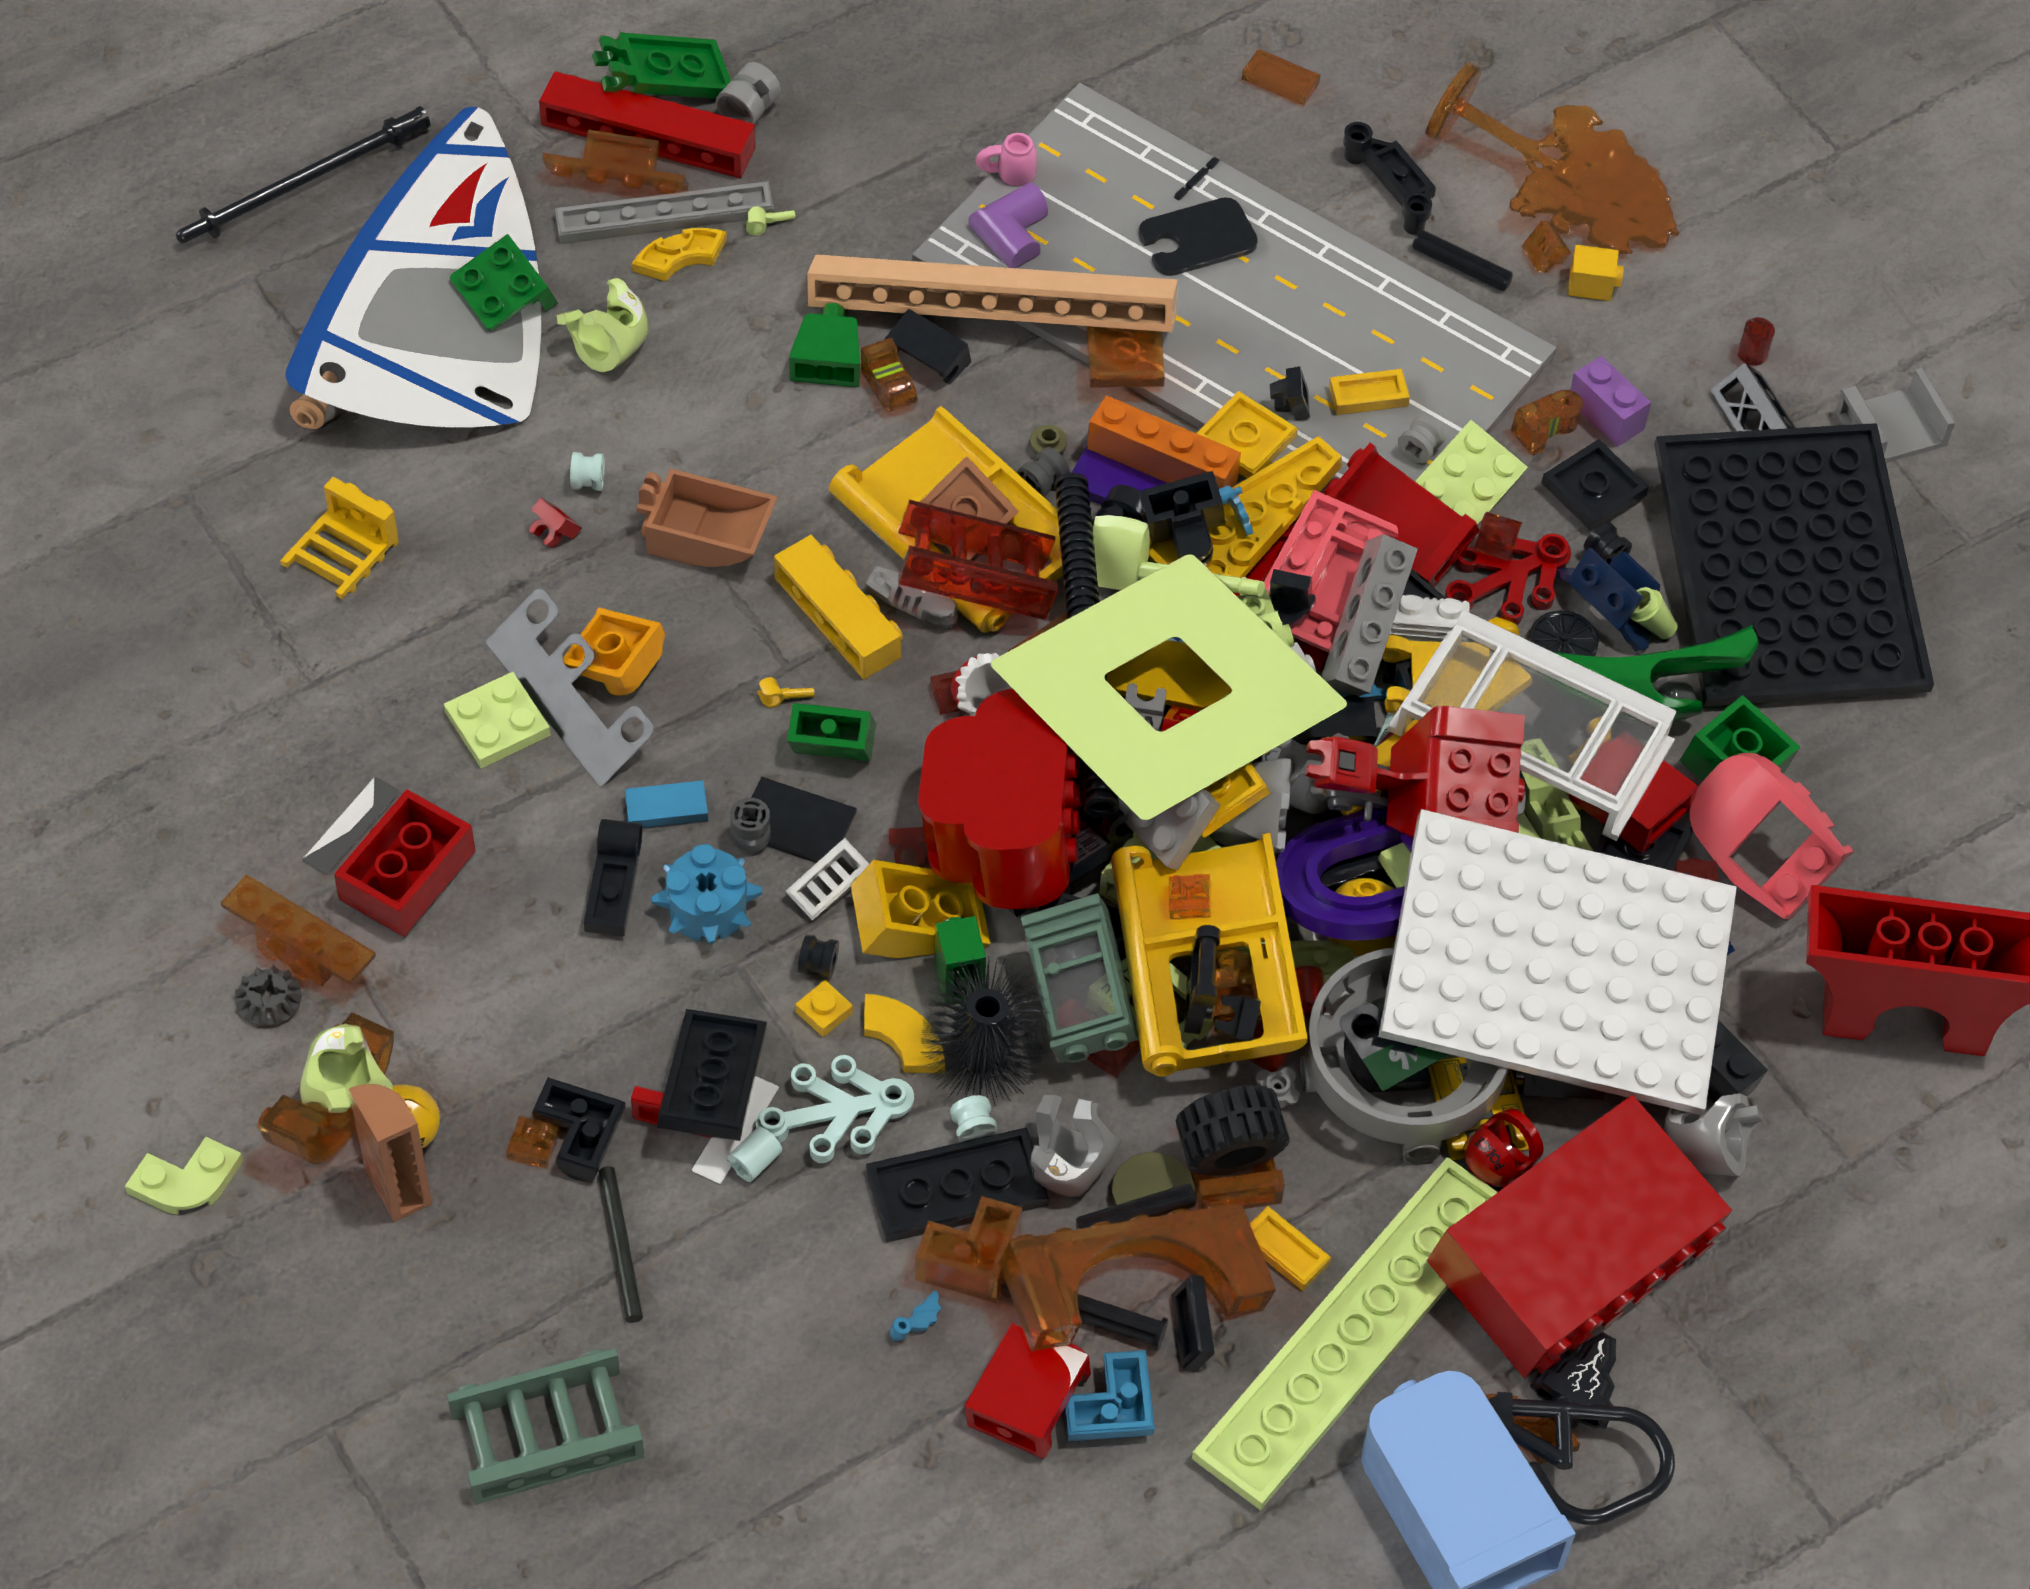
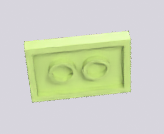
[1415,420,1528,524]

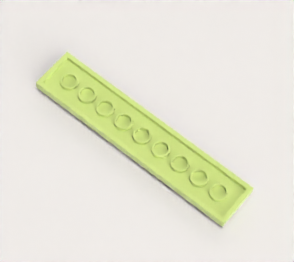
[1192,1157,1497,1511]

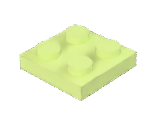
[444,672,551,769]

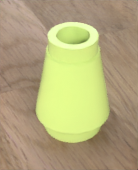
[1630,587,1678,639]

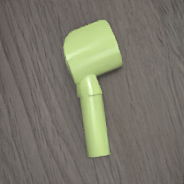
[746,206,796,235]

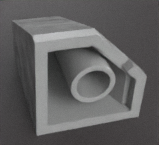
[1208,758,1291,862]

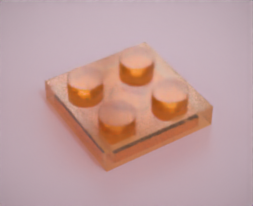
[1086,326,1165,388]

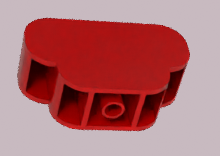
[918,688,1082,909]

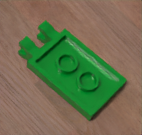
[592,32,731,99]

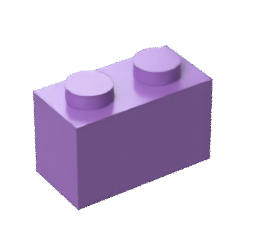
[1568,356,1651,447]

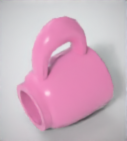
[975,133,1037,186]

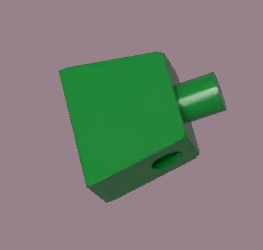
[789,303,860,387]

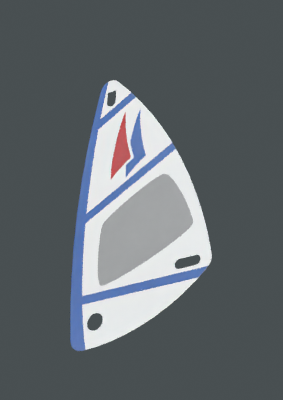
[285,107,541,428]

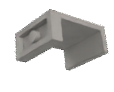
[1835,368,1955,463]

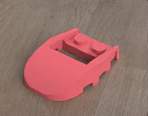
[1690,753,1854,919]

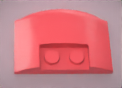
[1264,490,1398,653]

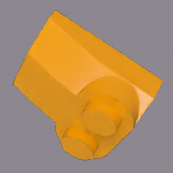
[563,607,665,696]

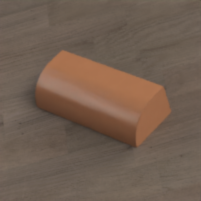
[348,1084,432,1222]

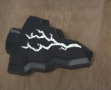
[1530,1332,1616,1429]

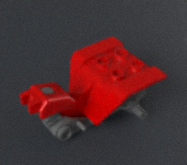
[1305,706,1526,838]

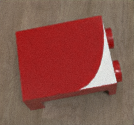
[964,1323,1091,1459]

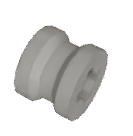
[1398,416,1445,464]

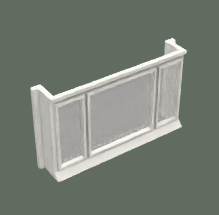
[1387,610,1677,841]

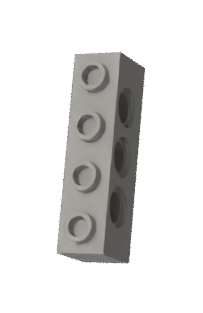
[1321,534,1418,696]

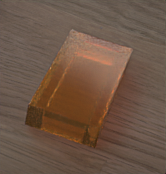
[1242,49,1320,106]

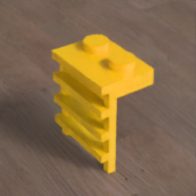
[280,477,399,599]

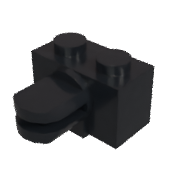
[1139,471,1226,566]

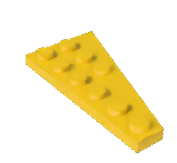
[1148,436,1342,578]

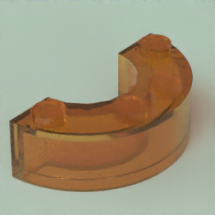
[257,1012,394,1164]

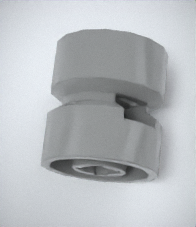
[715,62,781,124]

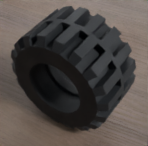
[1175,1085,1290,1176]

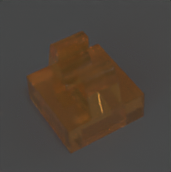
[1521,221,1571,273]
[1169,874,1211,919]
[506,1116,560,1169]

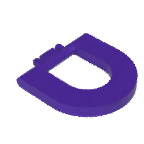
[1276,808,1414,940]

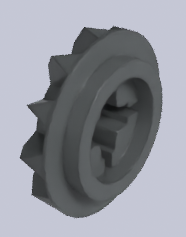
[235,964,302,1026]

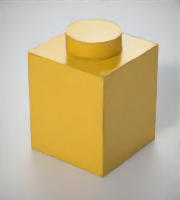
[1568,245,1624,301]

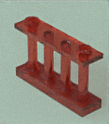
[898,499,1058,621]

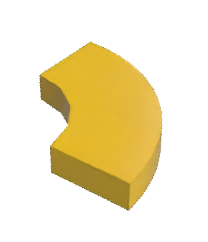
[632,228,727,282]
[864,994,945,1073]

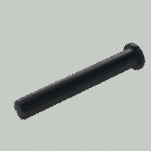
[1001,1272,1168,1351]

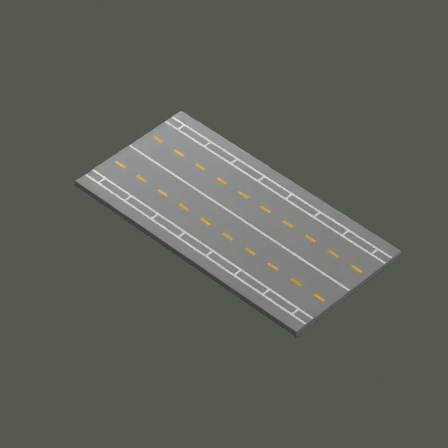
[912,82,1557,493]

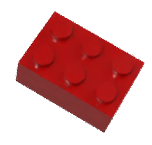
[334,789,475,937]

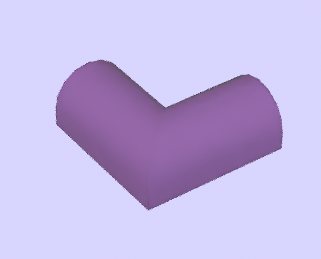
[968,182,1048,268]

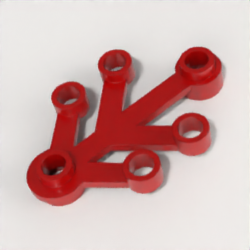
[1444,531,1571,625]

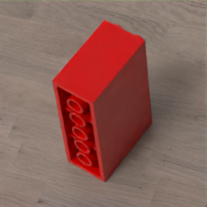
[1426,1094,1733,1379]

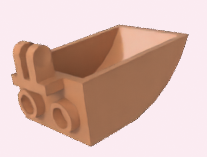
[637,468,778,567]

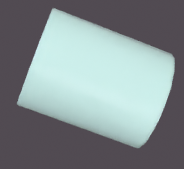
[727,1126,782,1182]

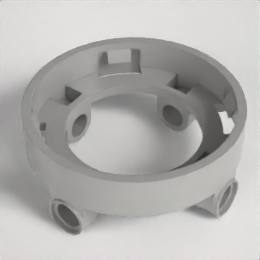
[1300,948,1509,1165]

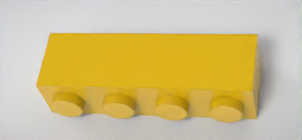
[774,534,903,680]

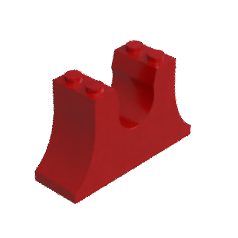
[1806,885,2030,1056]

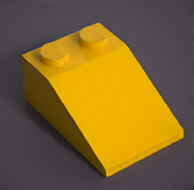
[851,860,990,958]

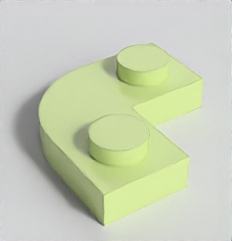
[125,1137,244,1215]

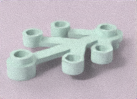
[756,1055,914,1163]

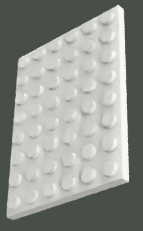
[1378,809,1737,1115]

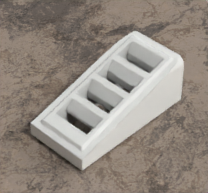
[785,838,869,921]

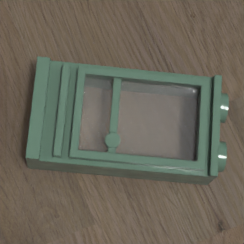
[1021,893,1139,1063]

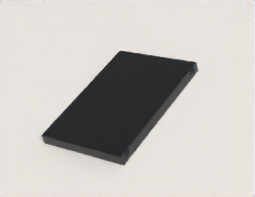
[751,776,857,868]

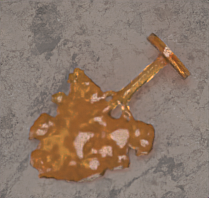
[1425,61,1679,254]

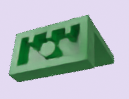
[450,234,558,331]

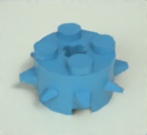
[651,844,763,944]

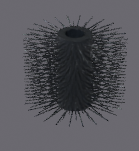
[921,956,1050,1106]

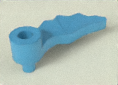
[1219,485,1253,536]

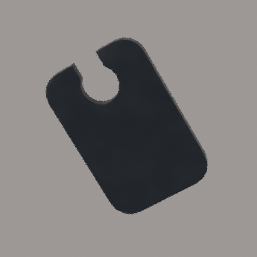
[1139,197,1258,276]

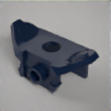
[1556,548,1660,652]

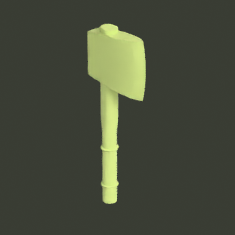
[1093,515,1265,597]

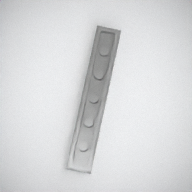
[555,181,774,244]

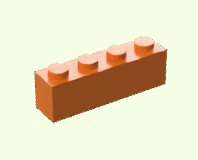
[1087,395,1241,489]

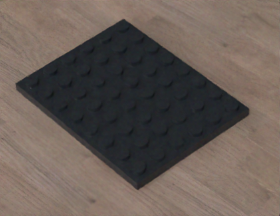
[1654,423,1934,707]

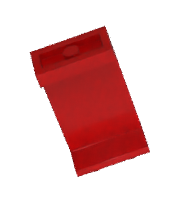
[1323,442,1480,588]

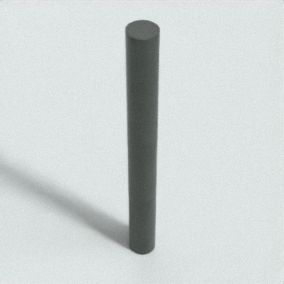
[598,1166,643,1323]

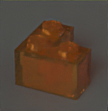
[915,1196,1022,1303]

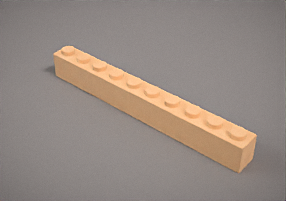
[807,255,1178,332]

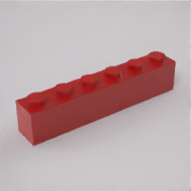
[539,71,756,179]

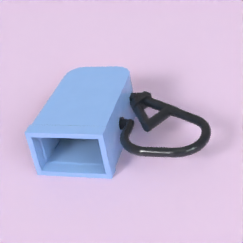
[1361,1371,1675,1589]

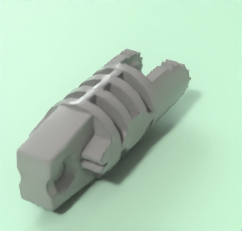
[866,566,959,629]

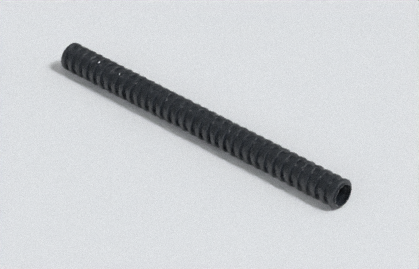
[1055,473,1119,818]

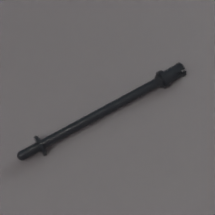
[176,106,431,243]

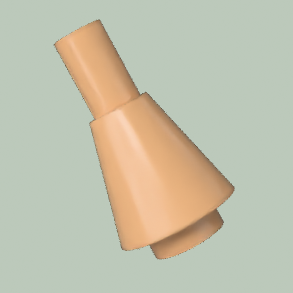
[290,371,338,429]

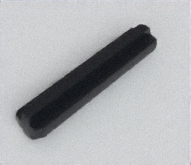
[1413,230,1513,291]
[1076,1183,1197,1241]

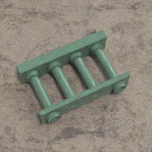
[447,1348,645,1505]

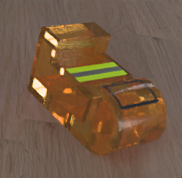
[861,338,918,413]
[1511,390,1583,456]

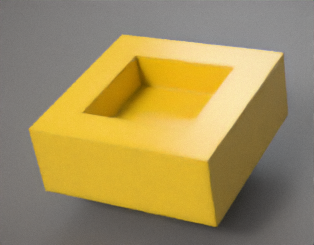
[795,980,853,1037]

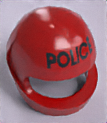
[1464,1108,1544,1187]

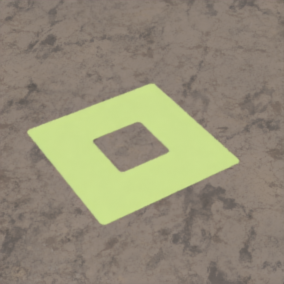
[991,555,1347,820]

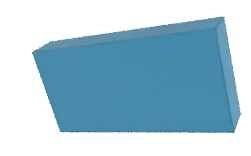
[625,780,708,828]

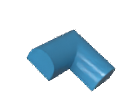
[1064,1350,1155,1441]

